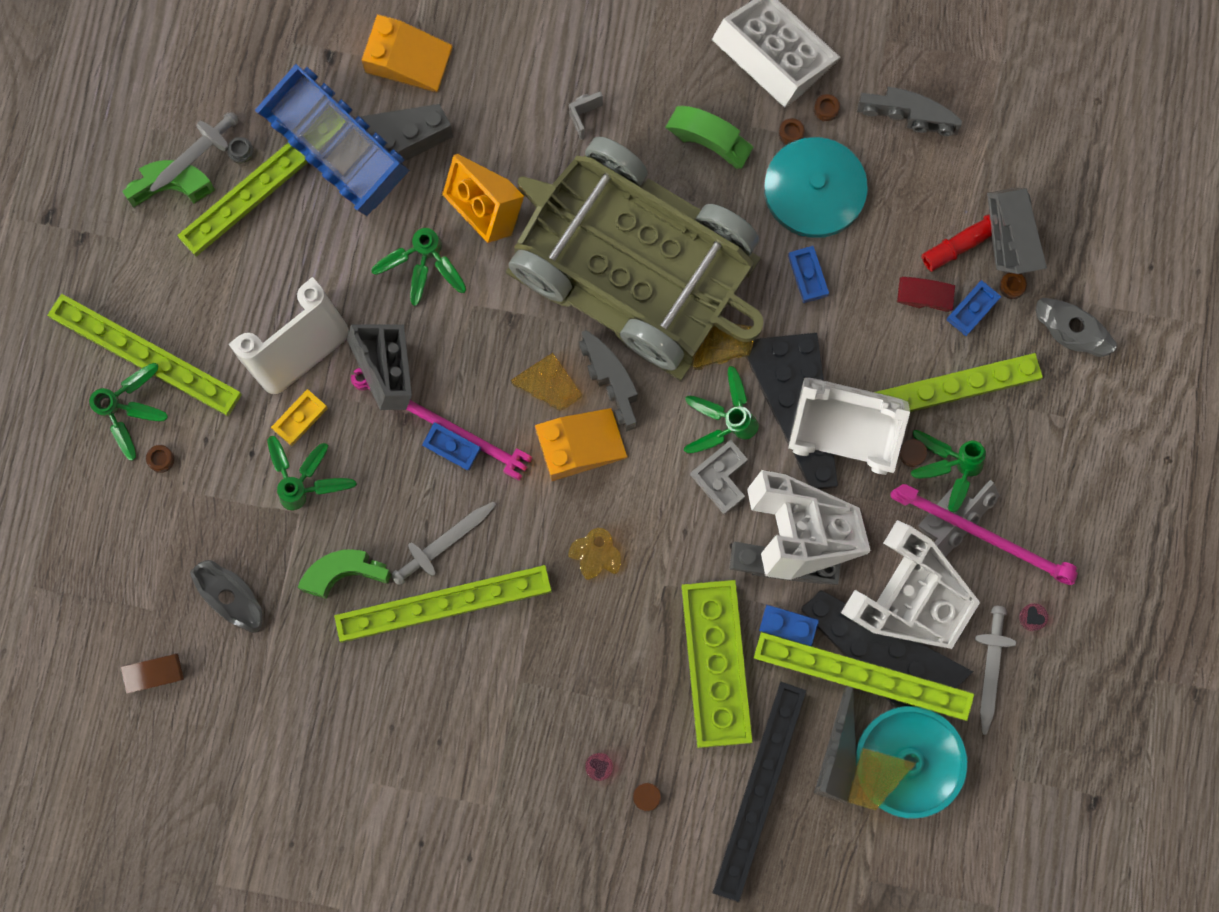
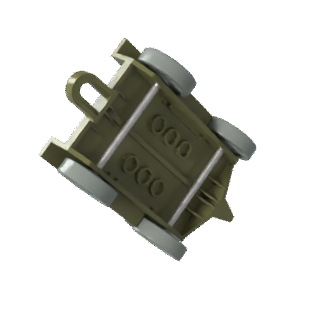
[506,137,763,381]

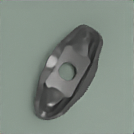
[1036,298,1117,357]
[190,560,263,633]

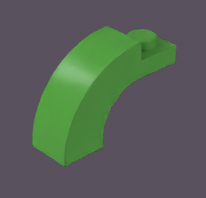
[665,106,754,169]
[122,160,215,208]
[298,549,391,599]

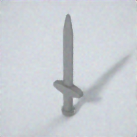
[150,112,238,191]
[391,502,496,585]
[975,606,1016,735]

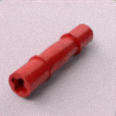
[921,214,992,272]

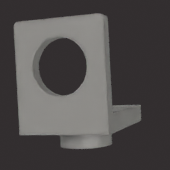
[569,91,603,140]

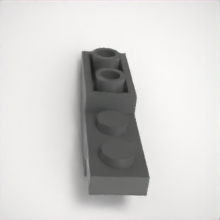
[857,87,962,136]
[578,330,638,432]
[729,542,841,585]

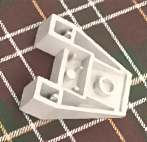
[747,470,871,580]
[841,520,980,649]

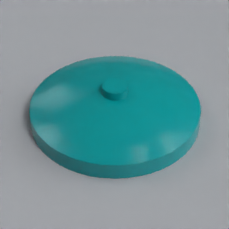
[764,137,868,238]
[856,706,967,818]

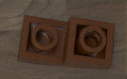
[120,653,184,694]

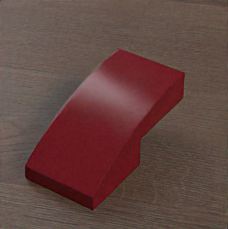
[897,276,955,312]

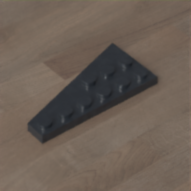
[739,333,838,489]
[801,590,973,711]

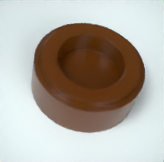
[814,94,840,122]
[778,118,805,145]
[999,272,1027,299]
[899,439,927,467]
[146,445,174,473]
[633,783,661,811]

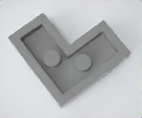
[690,440,748,515]

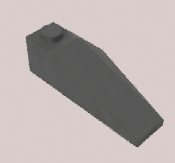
[814,686,859,803]

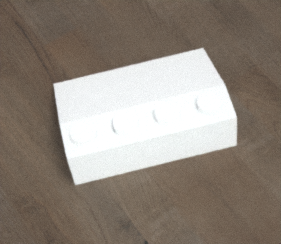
[712,0,840,107]

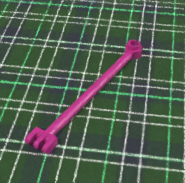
[351,368,533,481]
[890,484,1078,585]

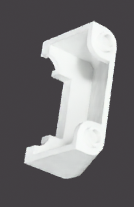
[229,277,349,394]
[789,378,910,475]

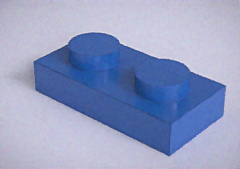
[788,246,829,303]
[946,280,1002,336]
[422,422,482,471]
[759,604,819,646]

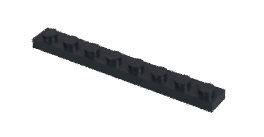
[712,682,807,902]

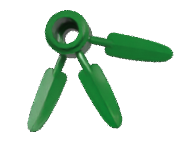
[371,228,466,306]
[89,363,168,461]
[684,366,759,454]
[911,430,986,513]
[267,436,357,510]

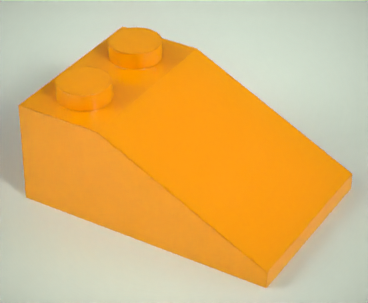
[362,14,453,93]
[442,154,524,243]
[535,408,627,481]

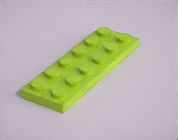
[681,580,752,748]

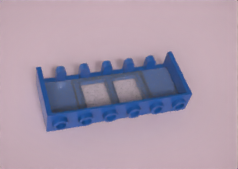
[255,64,410,216]

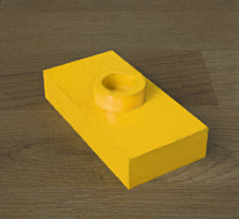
[271,389,328,447]

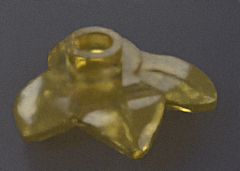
[568,528,621,580]

